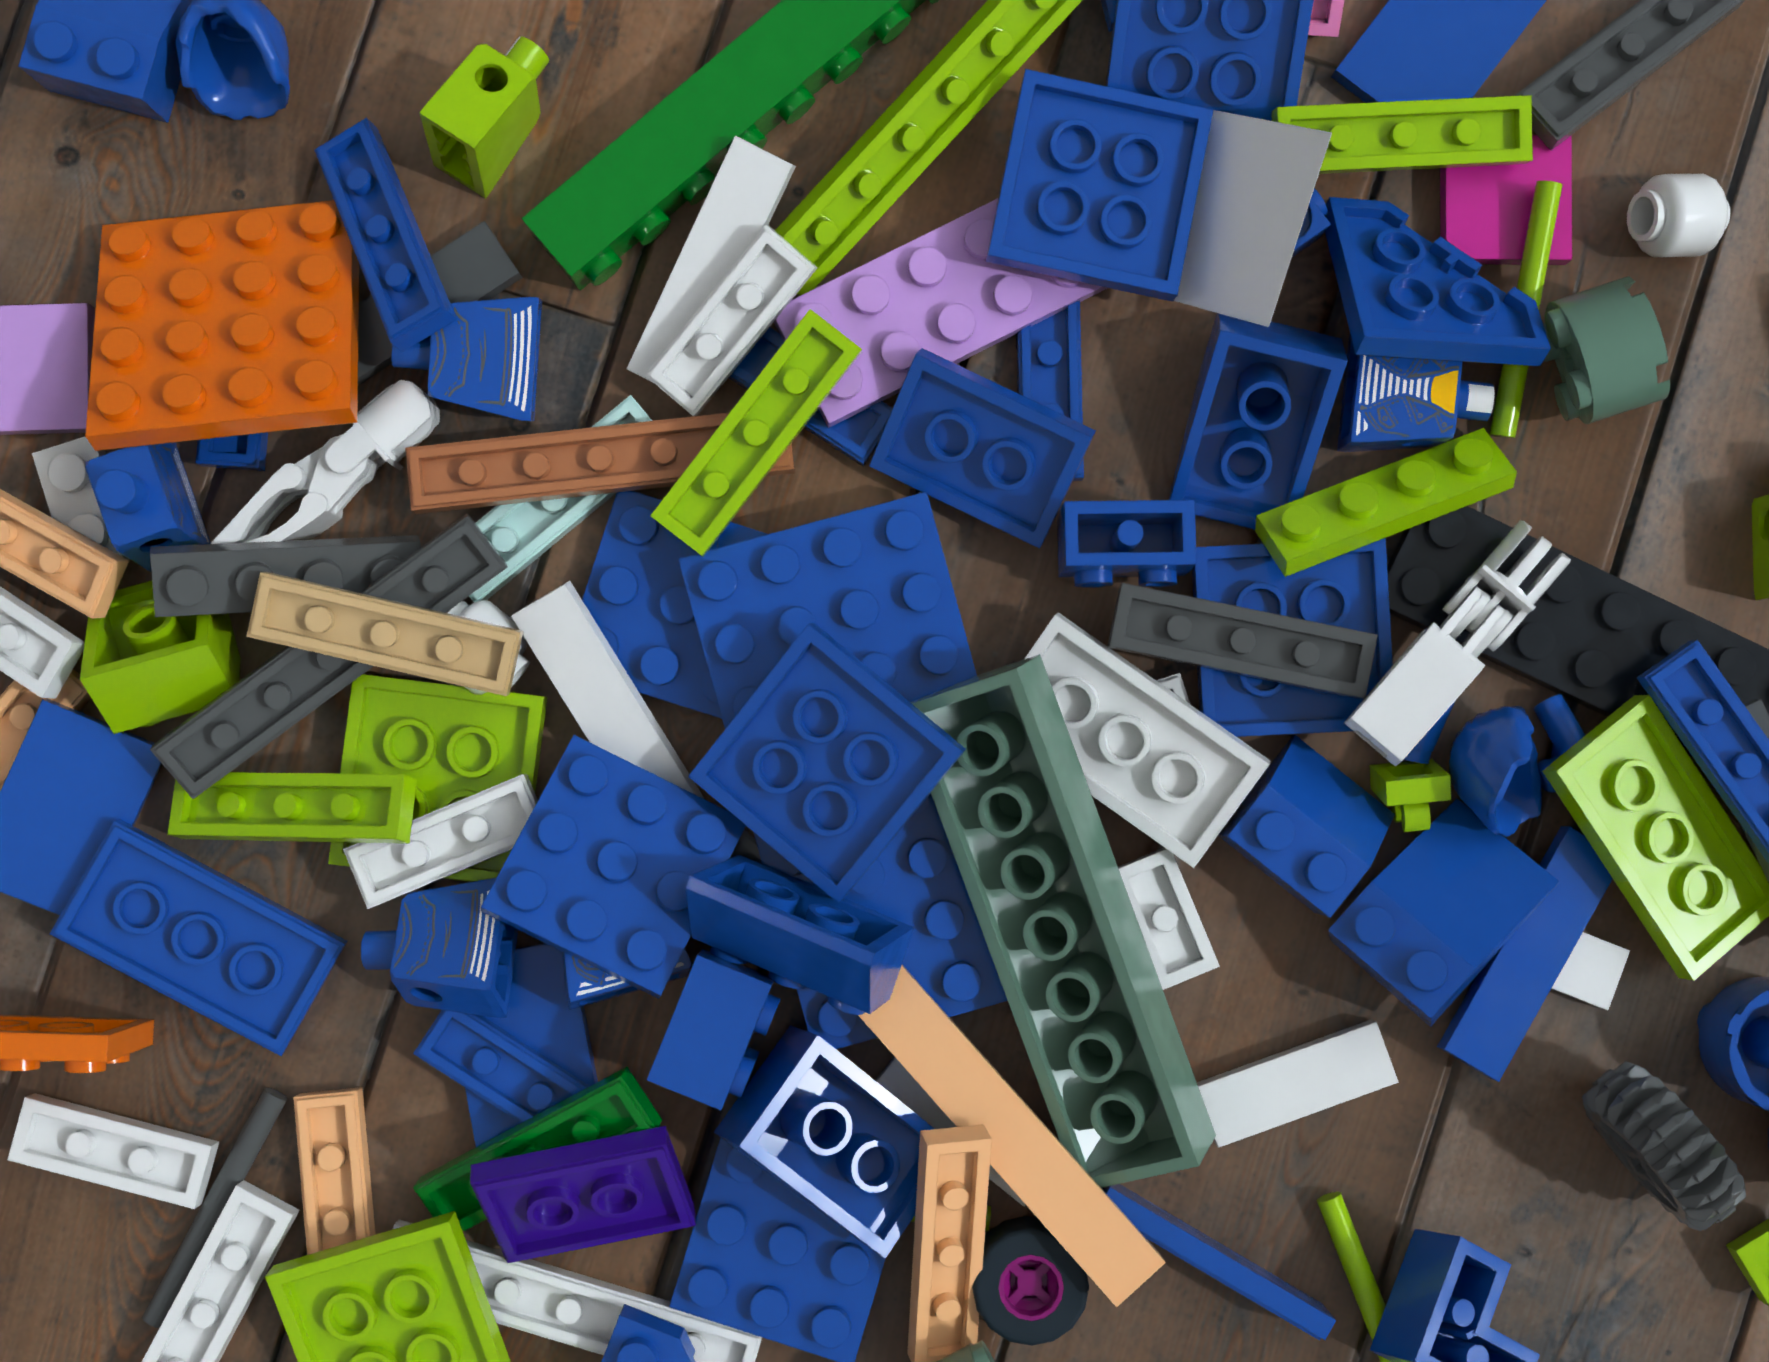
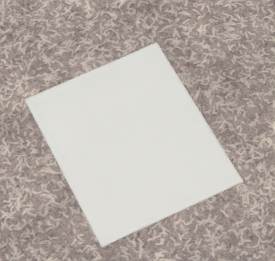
[1174,110,1332,327]

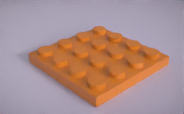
[85,200,359,451]

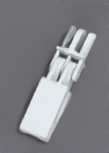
[211,380,440,544]
[1344,520,1571,767]

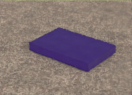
[470,1126,696,1263]

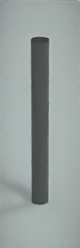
[142,1087,288,1328]

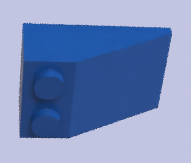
[18,0,193,123]
[1168,313,1348,529]
[1328,799,1560,1027]
[714,1025,935,1259]

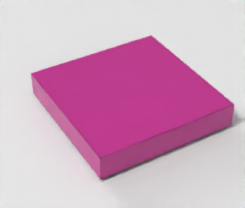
[1440,135,1572,265]

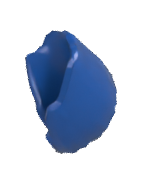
[175,0,290,120]
[1449,706,1542,837]

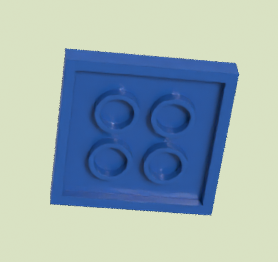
[1105,0,1314,121]
[985,69,1213,302]
[582,491,767,719]
[1192,538,1393,737]
[688,623,966,904]
[481,735,746,999]
[669,1138,885,1362]

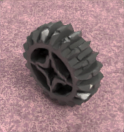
[1582,1061,1747,1231]

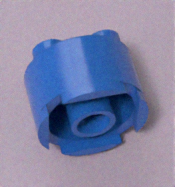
[1697,977,1769,1111]

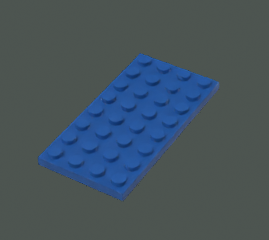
[678,491,1008,1049]

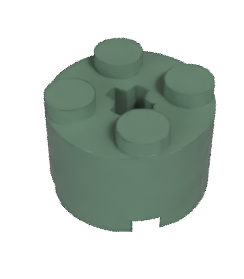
[1543,276,1670,424]

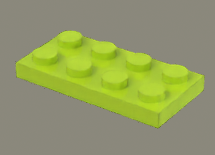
[1542,695,1769,981]

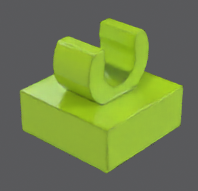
[1370,759,1451,832]

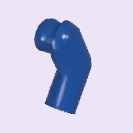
[1533,694,1585,793]

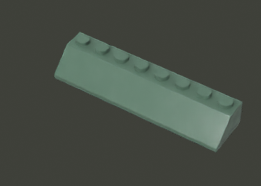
[910,654,1216,1188]

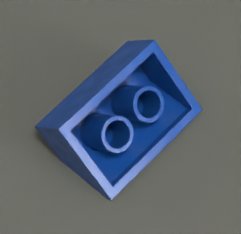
[686,855,914,1015]

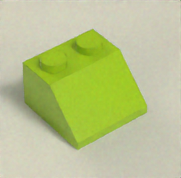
[80,581,241,734]

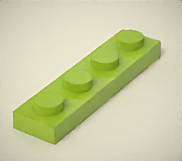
[1272,95,1533,174]
[650,309,862,557]
[1255,428,1517,577]
[167,772,417,844]

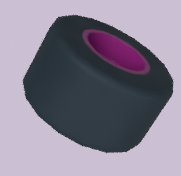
[972,1216,1089,1346]

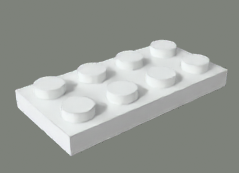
[1025,612,1271,868]

